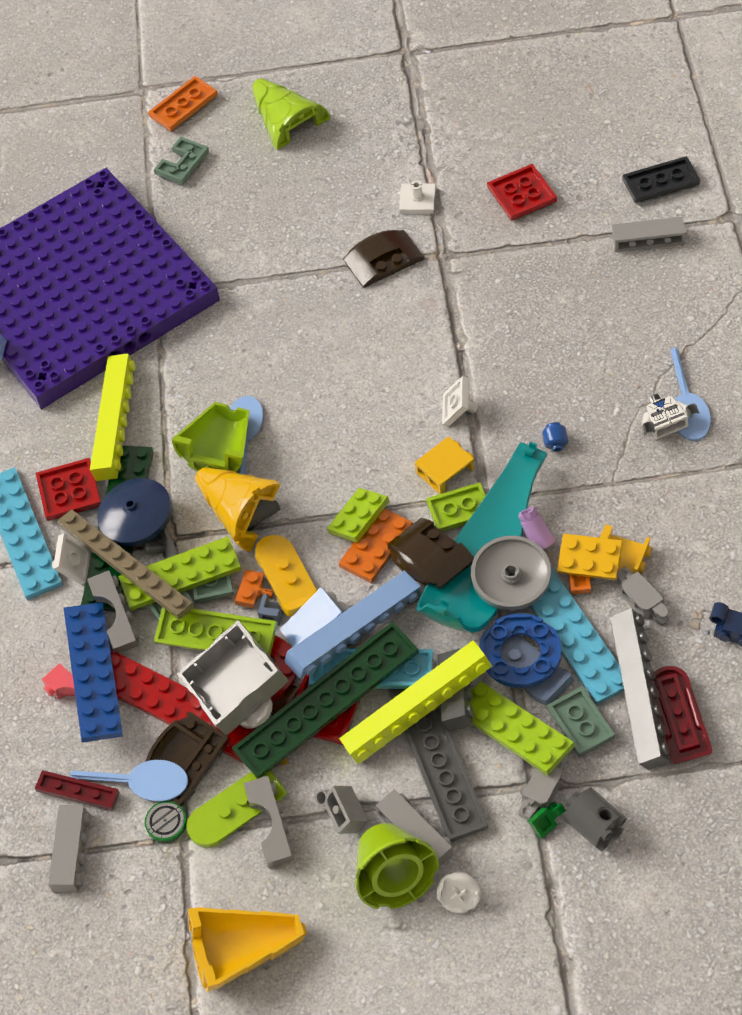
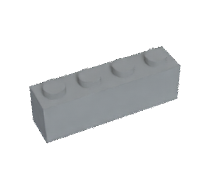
[612,217,686,252]
[375,789,453,867]
[48,805,90,893]

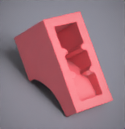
[42,663,75,700]

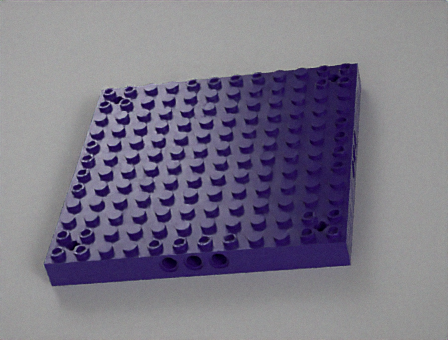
[0,167,220,410]

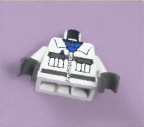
[642,394,700,440]

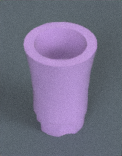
[519,506,556,549]

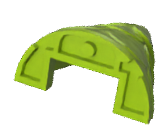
[252,78,331,150]

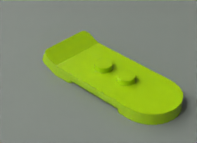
[187,770,287,848]

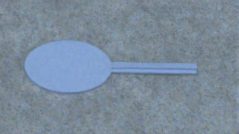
[671,347,711,441]
[230,396,263,474]
[70,760,188,801]

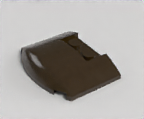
[343,230,424,288]
[387,518,474,589]
[145,712,229,806]

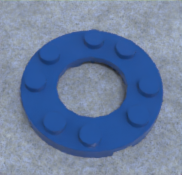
[480,613,561,688]

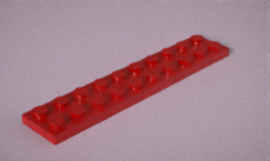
[110,650,259,763]

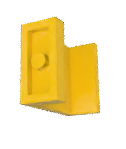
[415,436,475,494]
[600,524,653,574]

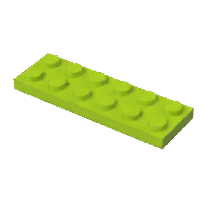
[118,536,241,611]
[154,607,278,656]
[471,681,575,776]

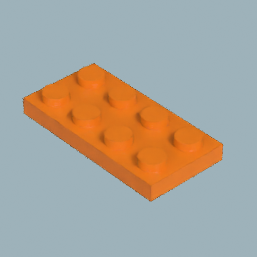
[148,76,218,132]
[339,508,413,584]

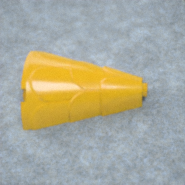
[195,467,280,552]
[188,907,307,992]

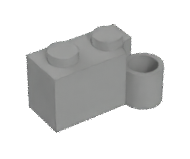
[315,786,368,834]

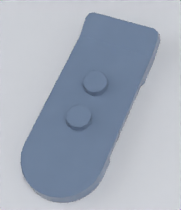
[479,635,573,706]

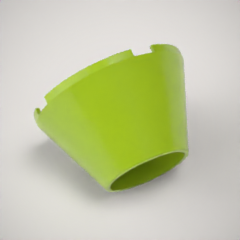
[355,823,439,909]

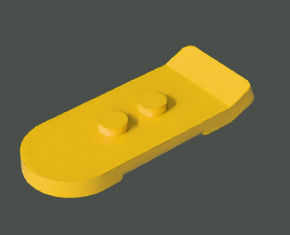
[255,535,317,617]

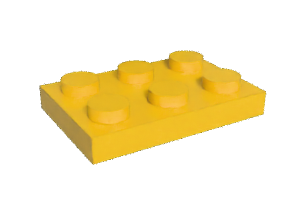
[557,533,623,581]

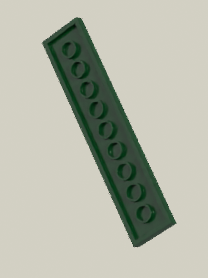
[81,446,154,612]
[232,621,419,779]

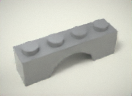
[87,571,139,653]
[244,776,295,868]

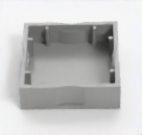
[177,620,289,736]

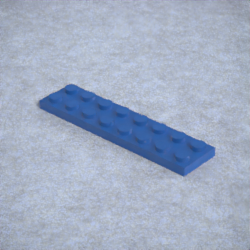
[63,602,123,743]

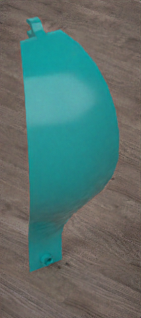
[416,442,547,633]

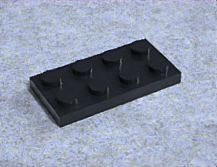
[622,156,700,203]

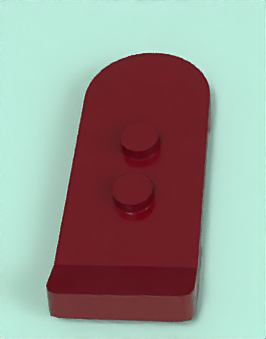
[654,666,712,764]

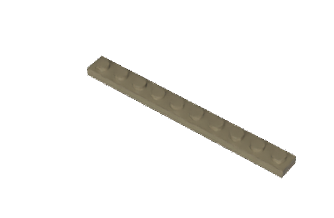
[57,509,194,620]

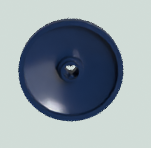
[97,478,173,547]

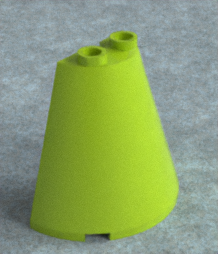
[172,402,250,472]

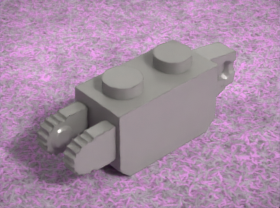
[617,567,669,625]
[519,762,562,820]

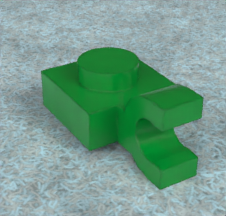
[528,801,566,839]

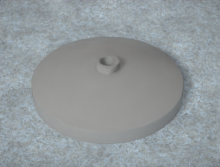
[471,536,551,610]

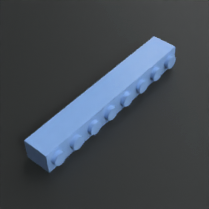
[284,570,421,679]

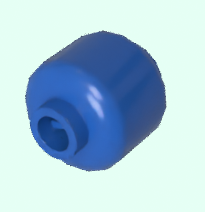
[542,422,569,452]

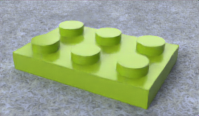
[426,482,486,532]
[326,488,390,543]

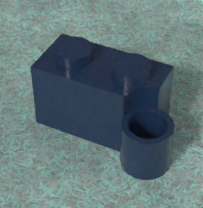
[709,602,742,646]

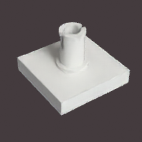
[399,181,436,214]
[442,376,478,427]
[52,533,92,585]

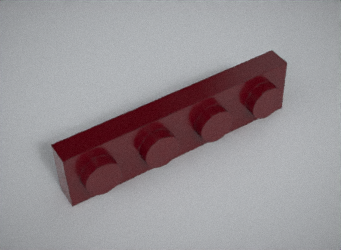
[34,770,120,811]

